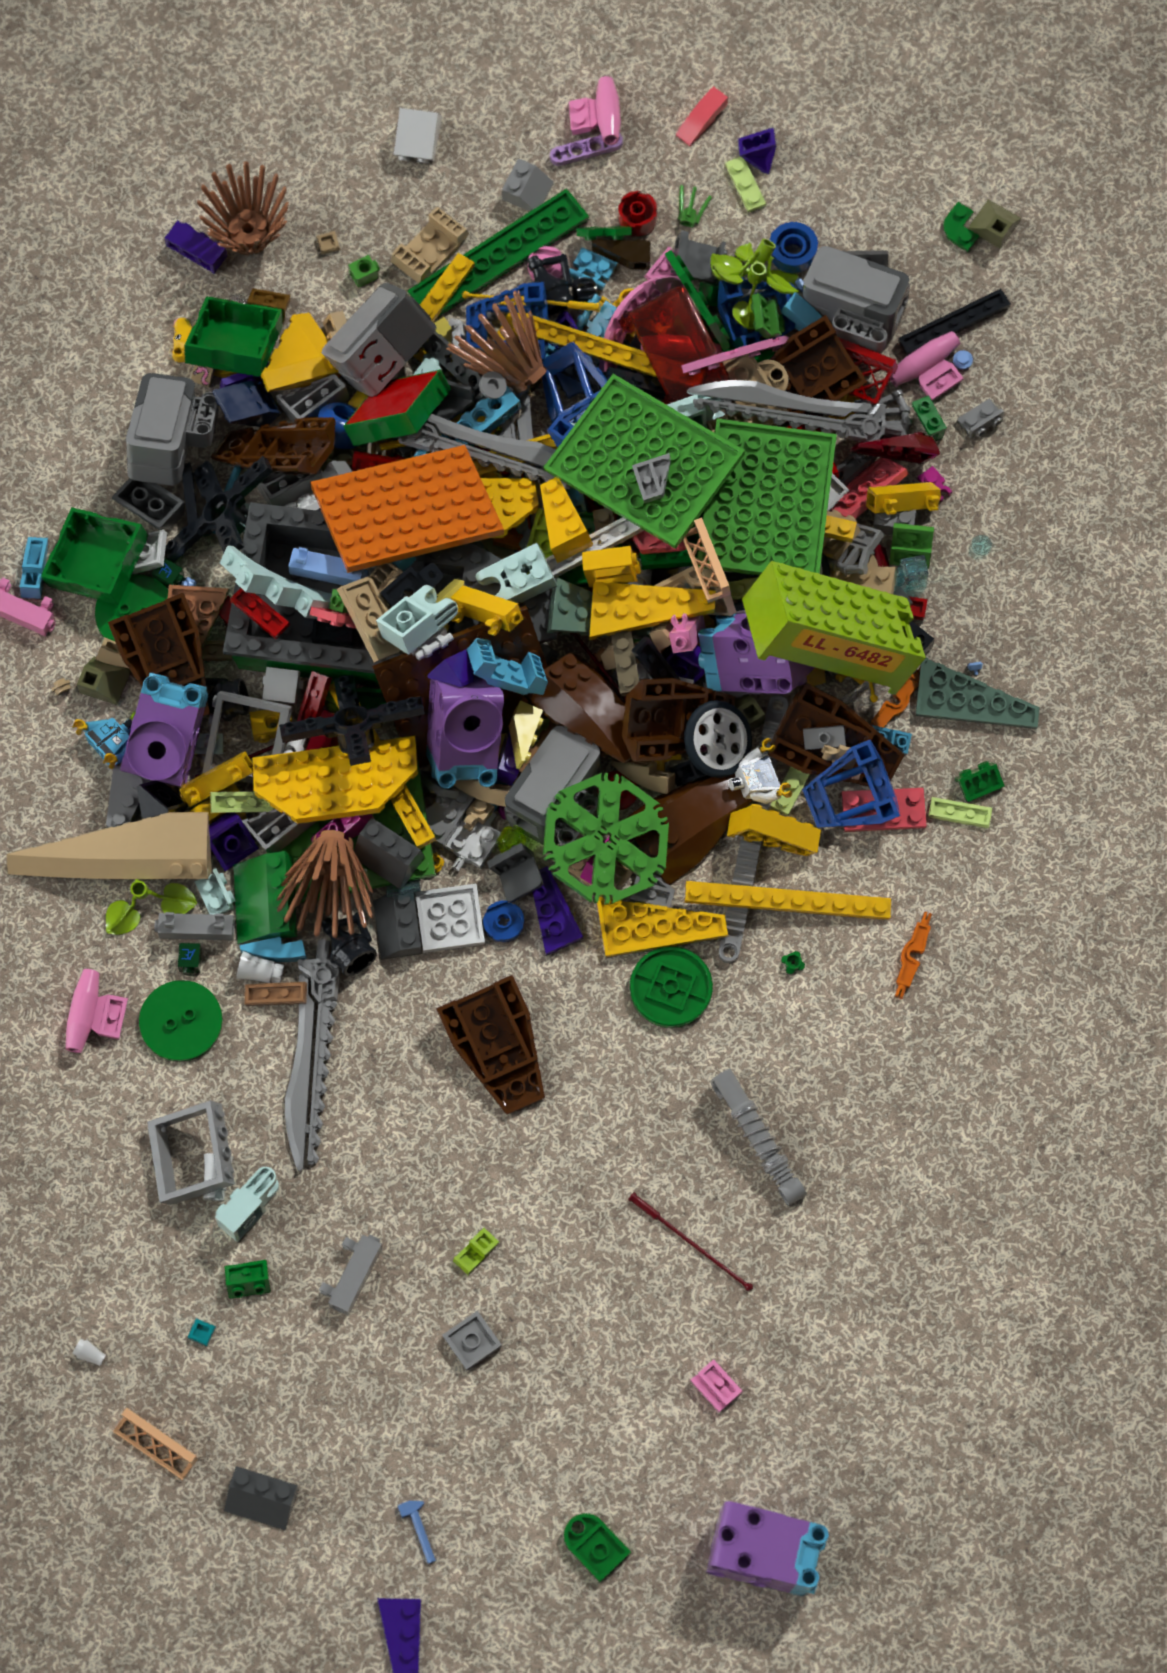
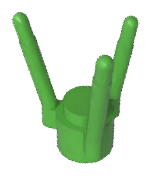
[678,185,712,228]

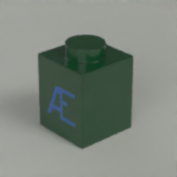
[152,558,185,588]
[178,943,202,976]

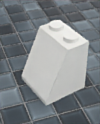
[394,108,442,164]

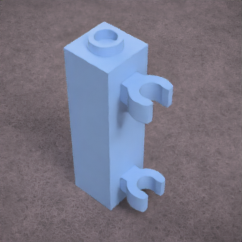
[288,547,368,585]

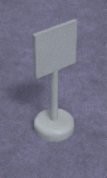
[473,371,507,404]

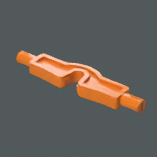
[871,666,921,728]
[894,912,932,999]

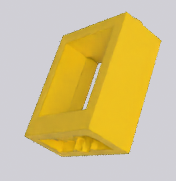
[582,546,641,588]

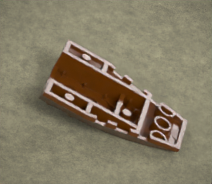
[769,315,867,414]
[211,417,335,475]
[108,592,210,716]
[524,652,632,764]
[622,678,736,762]
[768,682,905,787]
[625,774,753,885]
[436,975,545,1115]

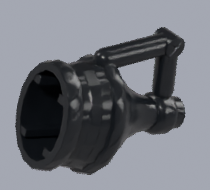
[527,254,575,317]
[205,678,250,721]
[321,912,377,976]

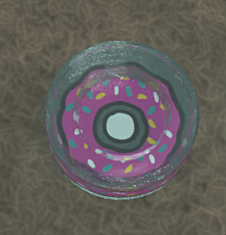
[971,535,992,555]

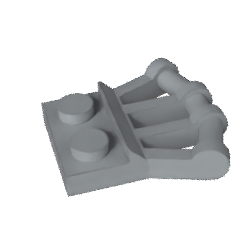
[854,389,912,439]
[826,523,884,575]

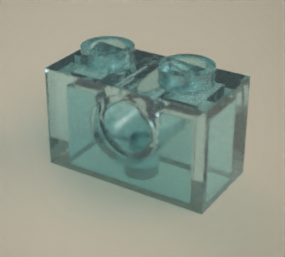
[896,555,929,592]

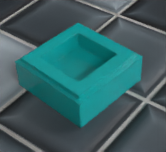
[187,1318,216,1346]

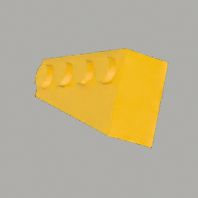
[540,477,594,564]
[727,804,821,856]

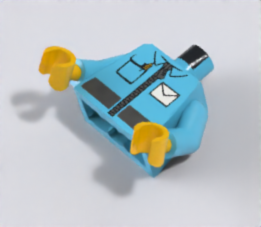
[72,718,132,769]

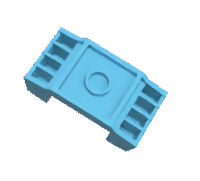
[467,638,548,695]

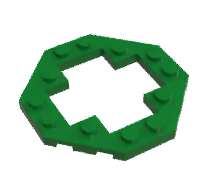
[665,250,731,352]

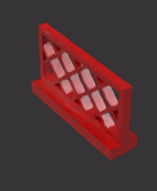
[838,337,898,405]

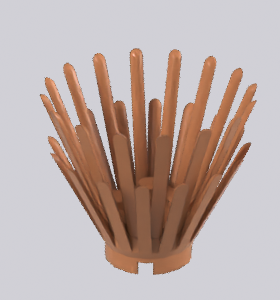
[197,161,289,255]
[446,290,547,394]
[277,830,373,938]

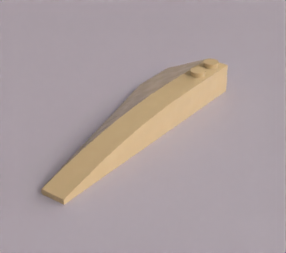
[7,812,212,879]

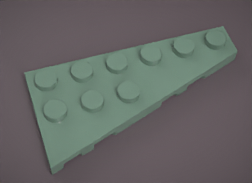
[547,578,654,640]
[915,657,1040,729]

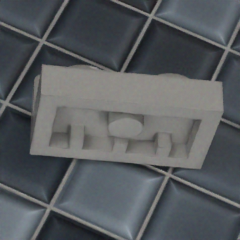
[957,398,1004,439]

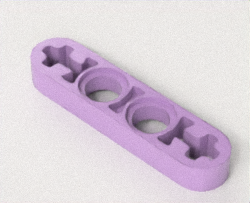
[550,133,623,166]

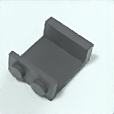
[671,230,727,284]

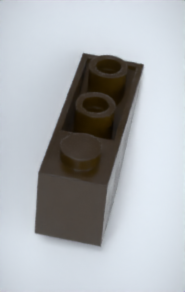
[592,239,651,270]

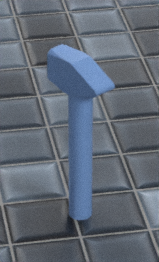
[398,1501,436,1564]

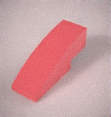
[675,86,728,146]

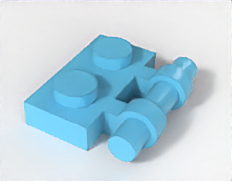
[570,248,617,291]
[576,294,617,338]

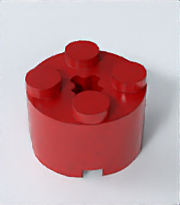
[618,191,657,237]

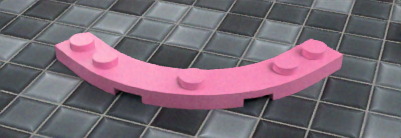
[599,275,687,372]
[681,336,788,376]

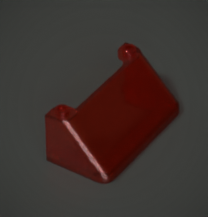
[618,286,730,405]

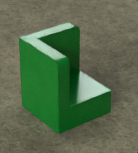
[698,282,719,306]

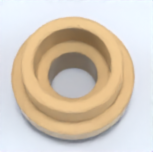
[51,678,71,695]

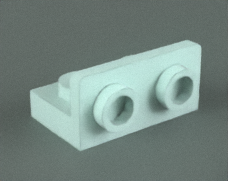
[195,868,235,915]

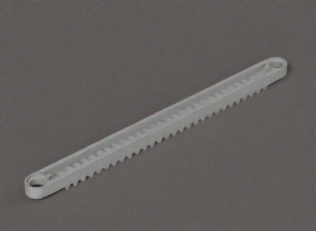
[719,695,788,963]

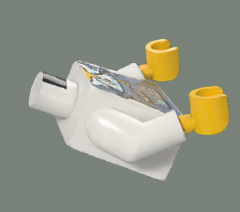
[728,738,793,804]

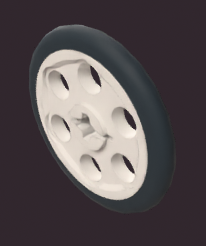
[684,700,752,778]

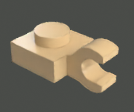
[821,744,856,770]
[463,798,495,832]

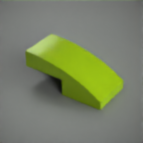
[453,1228,499,1275]

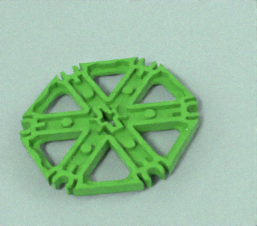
[543,773,669,905]

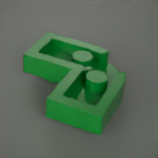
[943,202,979,252]
[577,226,632,240]

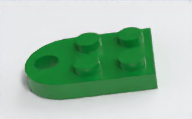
[564,1513,631,1583]

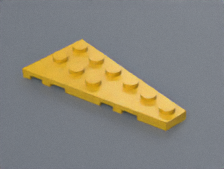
[589,582,716,640]
[597,897,729,958]

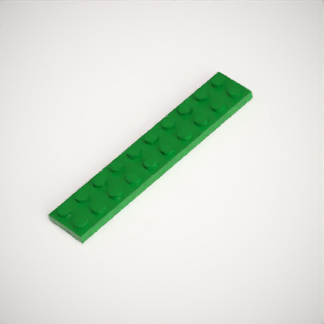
[407,188,589,318]

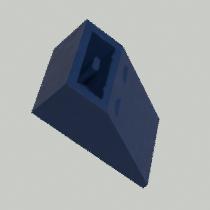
[212,380,282,427]

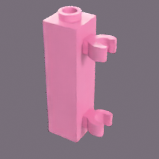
[0,577,56,637]
[669,613,706,653]

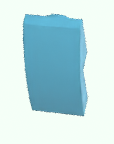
[871,725,912,754]

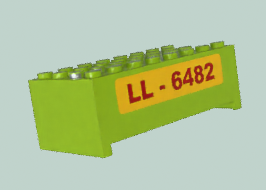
[742,561,926,695]

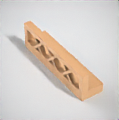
[683,518,731,603]
[113,1407,198,1480]

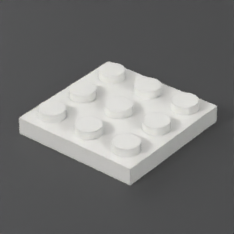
[415,884,485,953]

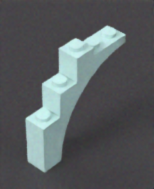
[220,545,332,619]

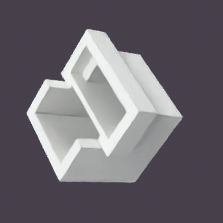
[262,667,306,705]

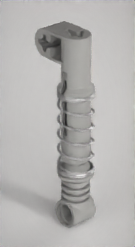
[710,1068,807,1206]

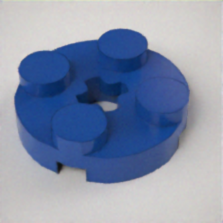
[483,900,524,942]

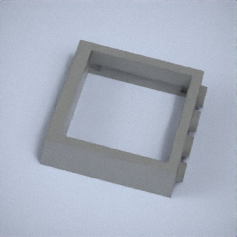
[200,691,293,784]
[147,1100,235,1205]

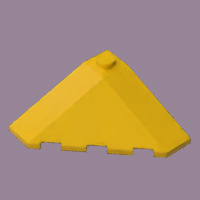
[261,313,341,392]

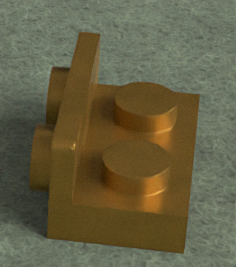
[247,288,290,324]

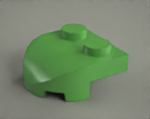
[751,293,785,339]

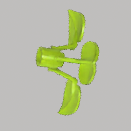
[713,239,800,294]
[710,253,798,329]
[106,879,197,935]

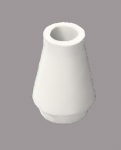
[72,1339,106,1366]

